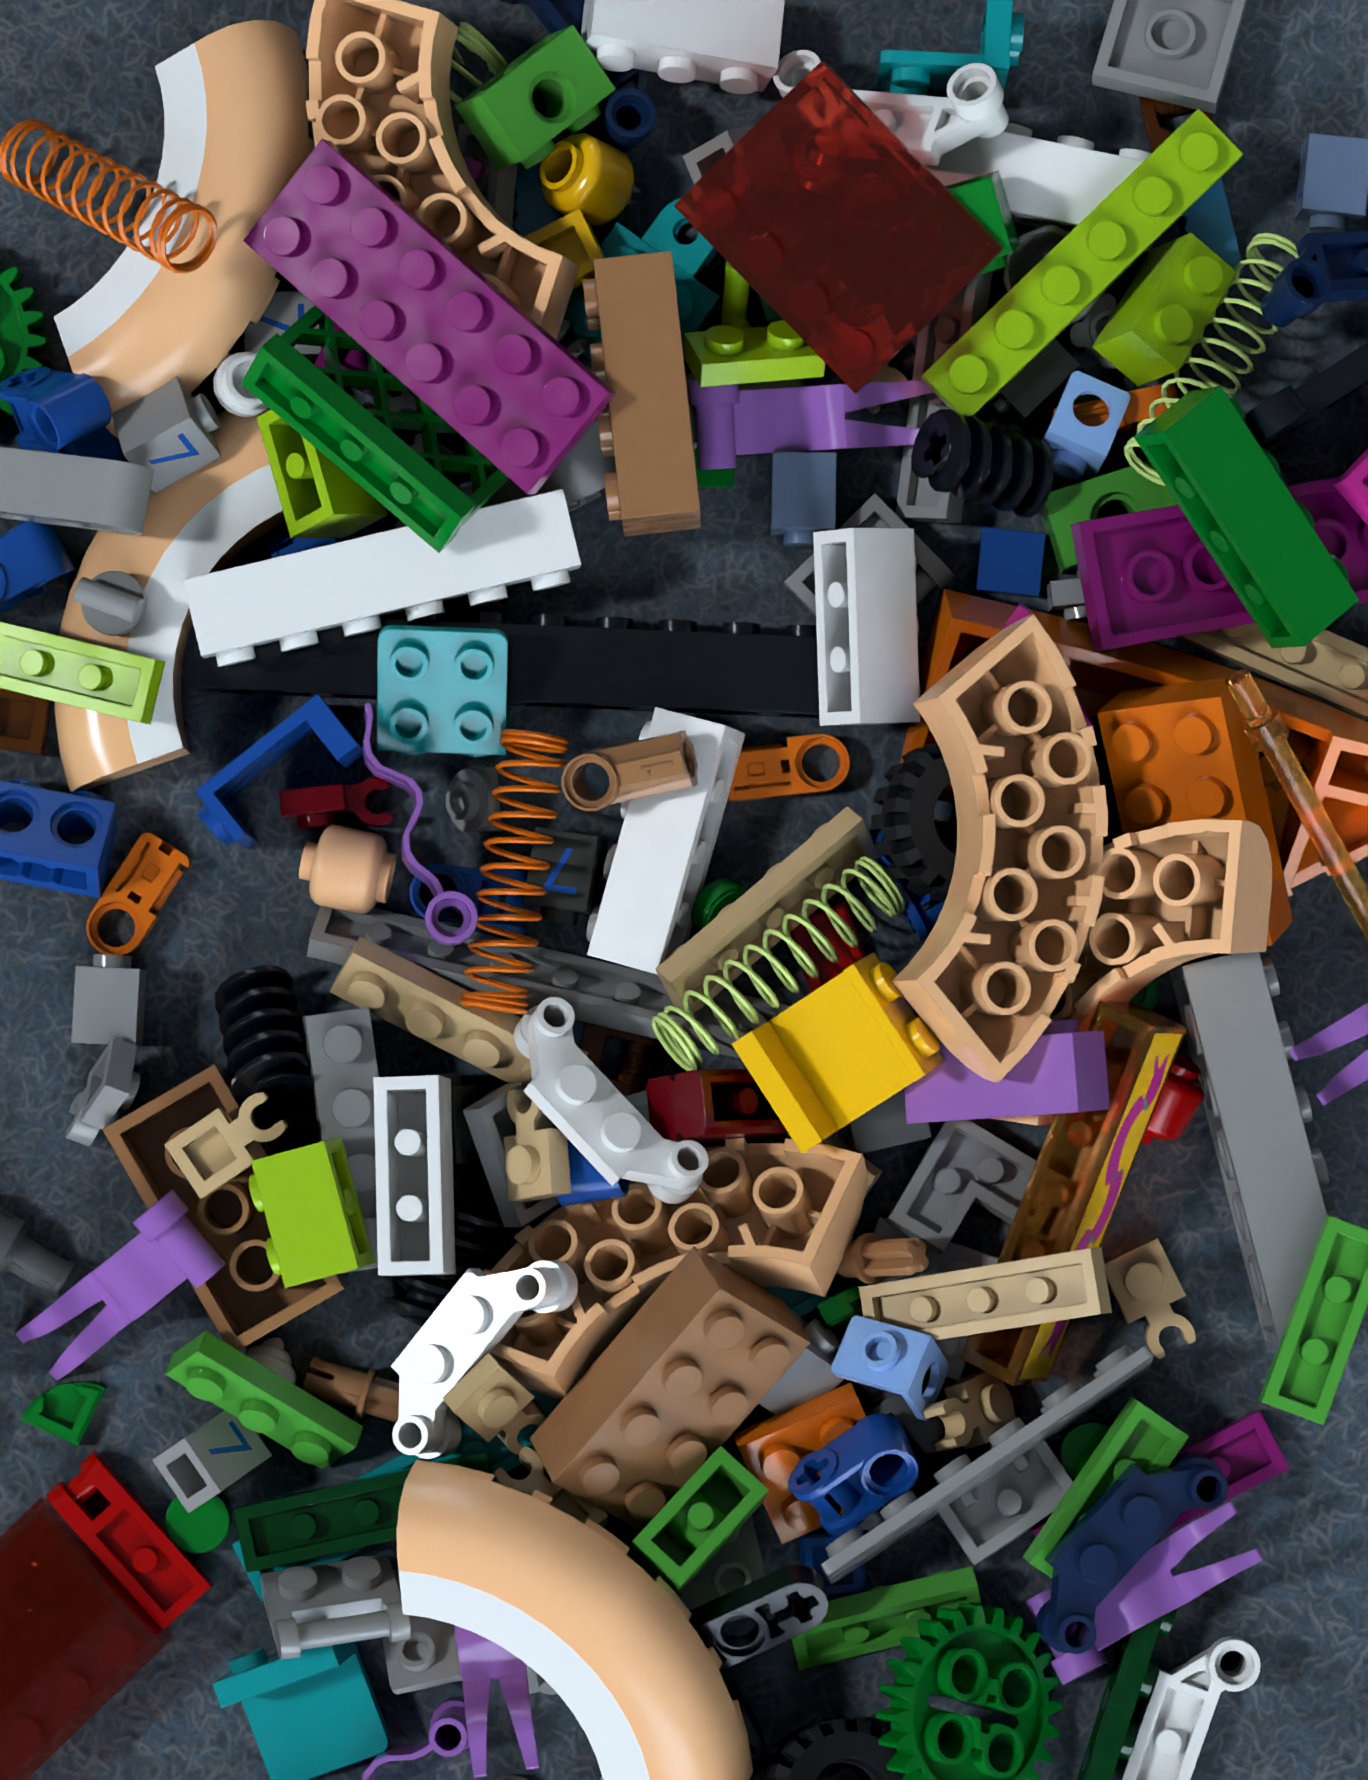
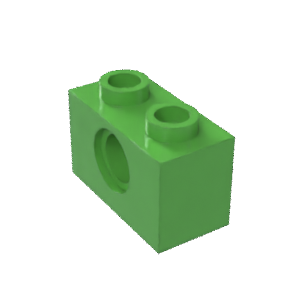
[455,25,616,170]
[1040,460,1178,578]
[628,1446,769,1595]

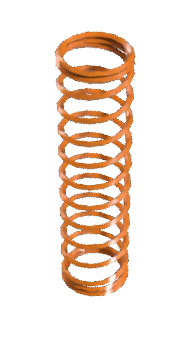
[0,119,218,274]
[459,729,570,1015]

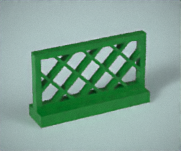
[241,305,510,553]

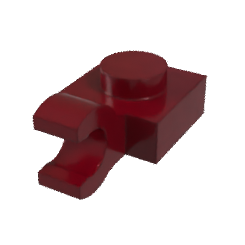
[278,777,394,830]

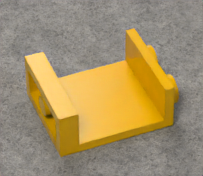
[732,952,945,1154]

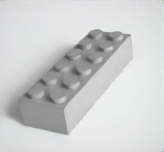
[1169,952,1339,1346]

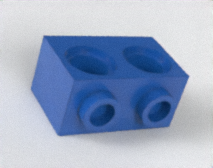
[0,779,118,898]

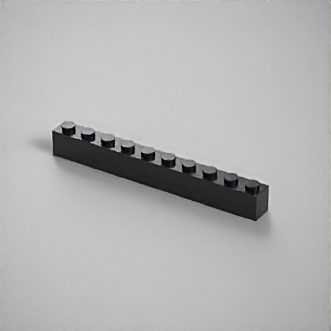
[193,611,819,719]

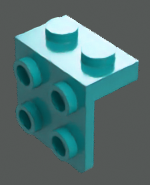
[877,0,1024,96]
[377,625,510,757]
[212,1642,391,1780]

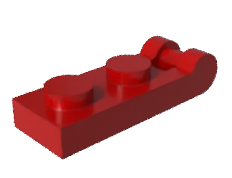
[46,1451,214,1630]

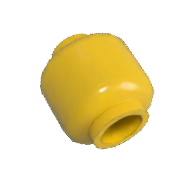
[540,133,634,226]

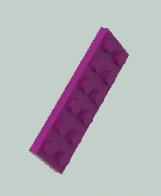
[243,139,617,494]
[1070,477,1368,652]

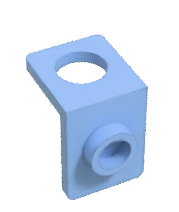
[1042,371,1131,482]
[831,1315,949,1421]

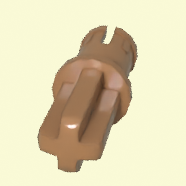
[833,1233,929,1284]
[303,1356,399,1422]

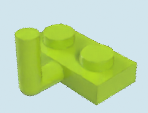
[683,258,826,387]

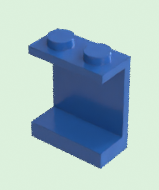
[195,694,363,849]

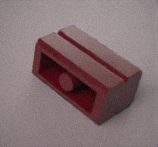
[646,1069,788,1142]

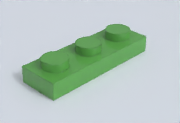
[1258,1215,1368,1425]
[165,1330,363,1469]
[1023,1396,1189,1578]
[791,1566,982,1670]

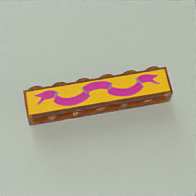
[960,1001,1187,1386]

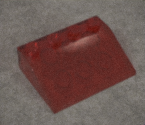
[674,60,1004,394]
[0,1498,173,1780]

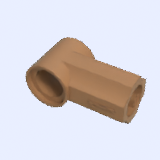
[561,730,698,811]

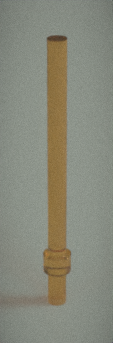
[1225,669,1368,941]

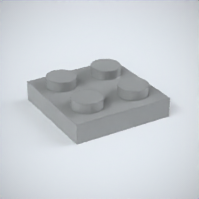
[1092,0,1248,114]

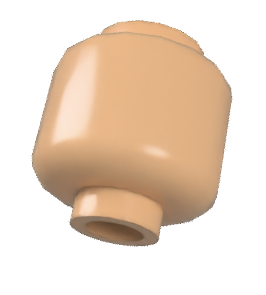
[299,825,397,915]

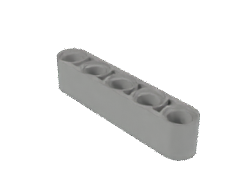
[0,447,154,535]

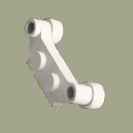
[773,50,1009,166]
[514,997,709,1204]
[391,1260,578,1459]
[1118,1636,1261,1780]

